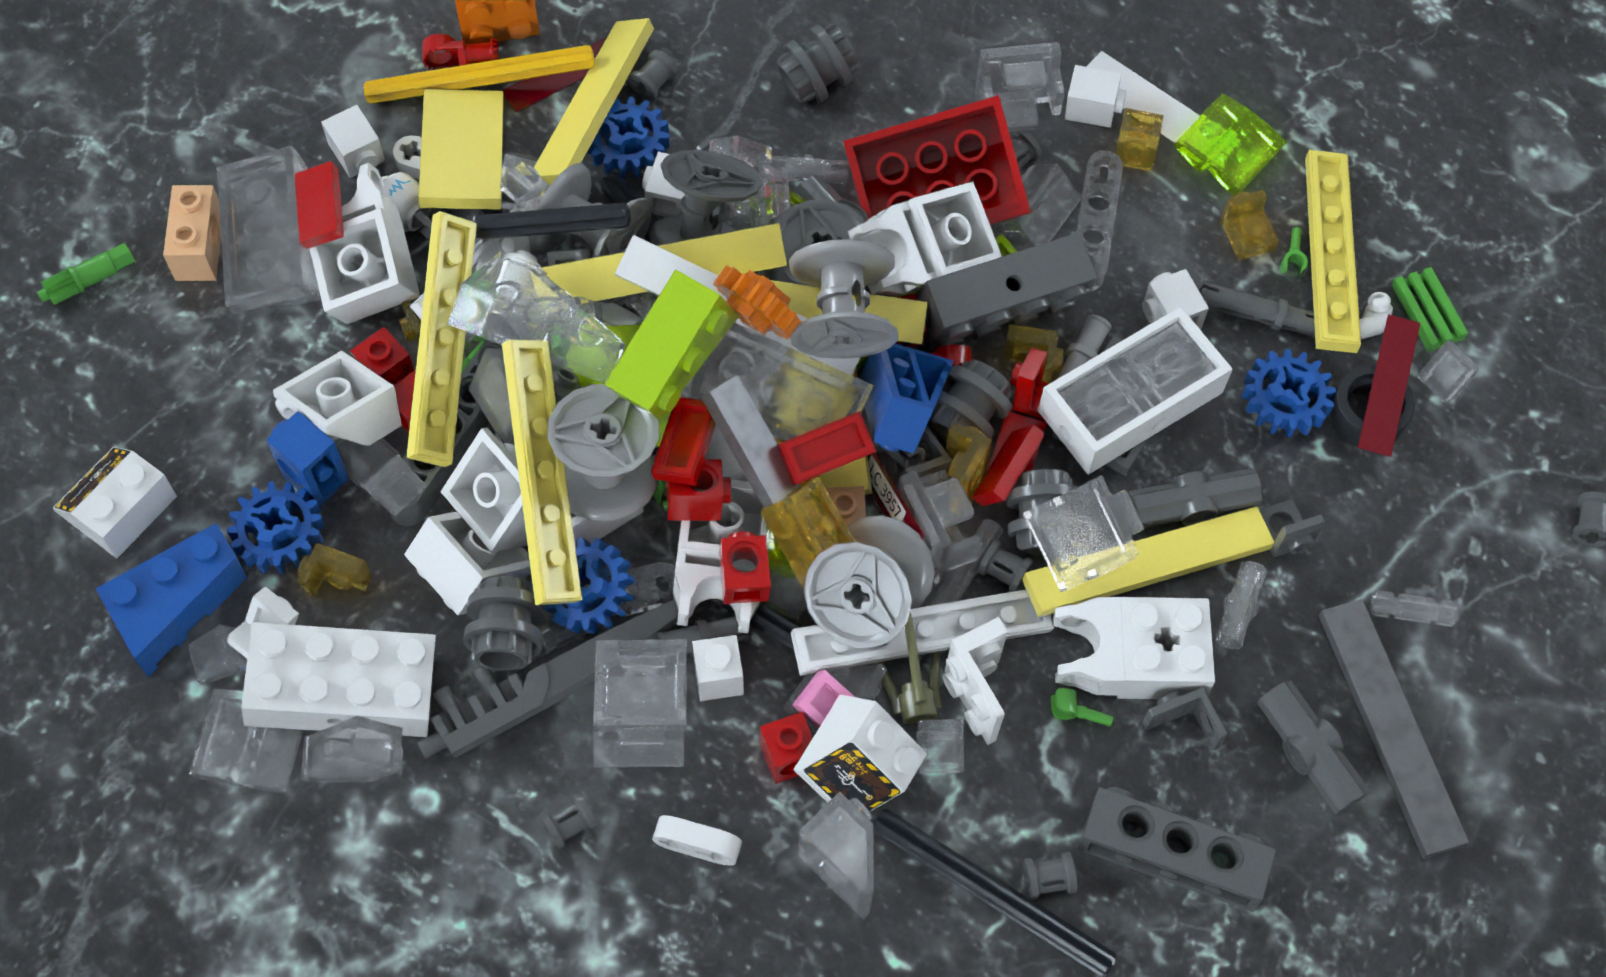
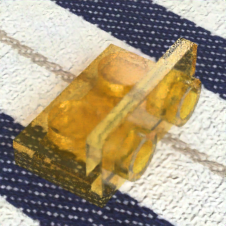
[945,423,992,519]
[761,476,855,586]

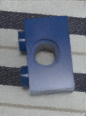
[266,411,350,507]

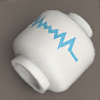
[381,172,432,232]

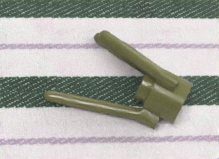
[874,612,942,725]

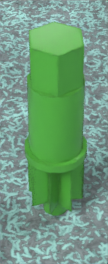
[36,243,135,305]

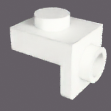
[227,587,299,658]

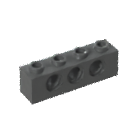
[1077,787,1276,912]

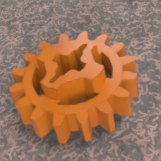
[713,265,802,340]

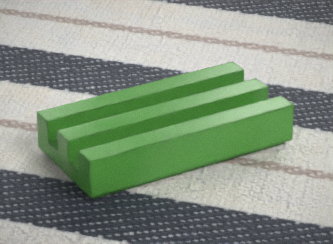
[1391,267,1468,352]

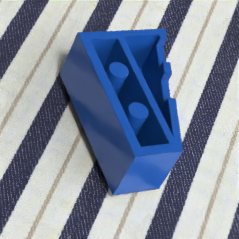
[858,343,954,453]
[95,523,248,677]

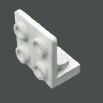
[943,617,1008,745]

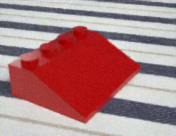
[843,95,1031,225]

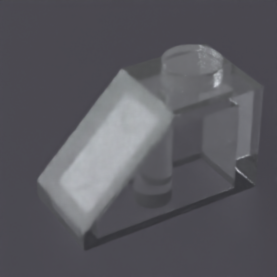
[301,716,403,782]

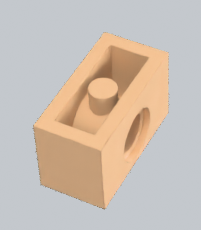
[163,185,224,281]

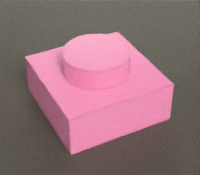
[792,670,855,729]

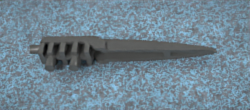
[417,599,703,759]

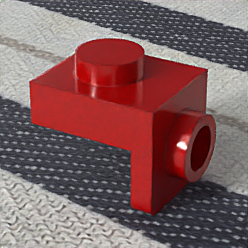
[1010,347,1050,420]

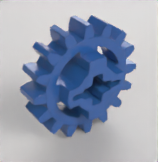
[586,97,670,178]
[1241,349,1336,438]
[227,481,325,574]
[546,537,636,634]

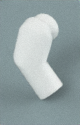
[1359,292,1393,339]

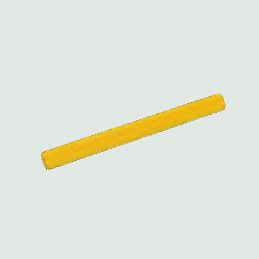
[363,45,595,104]

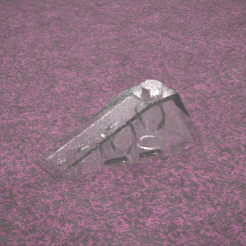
[447,251,626,384]

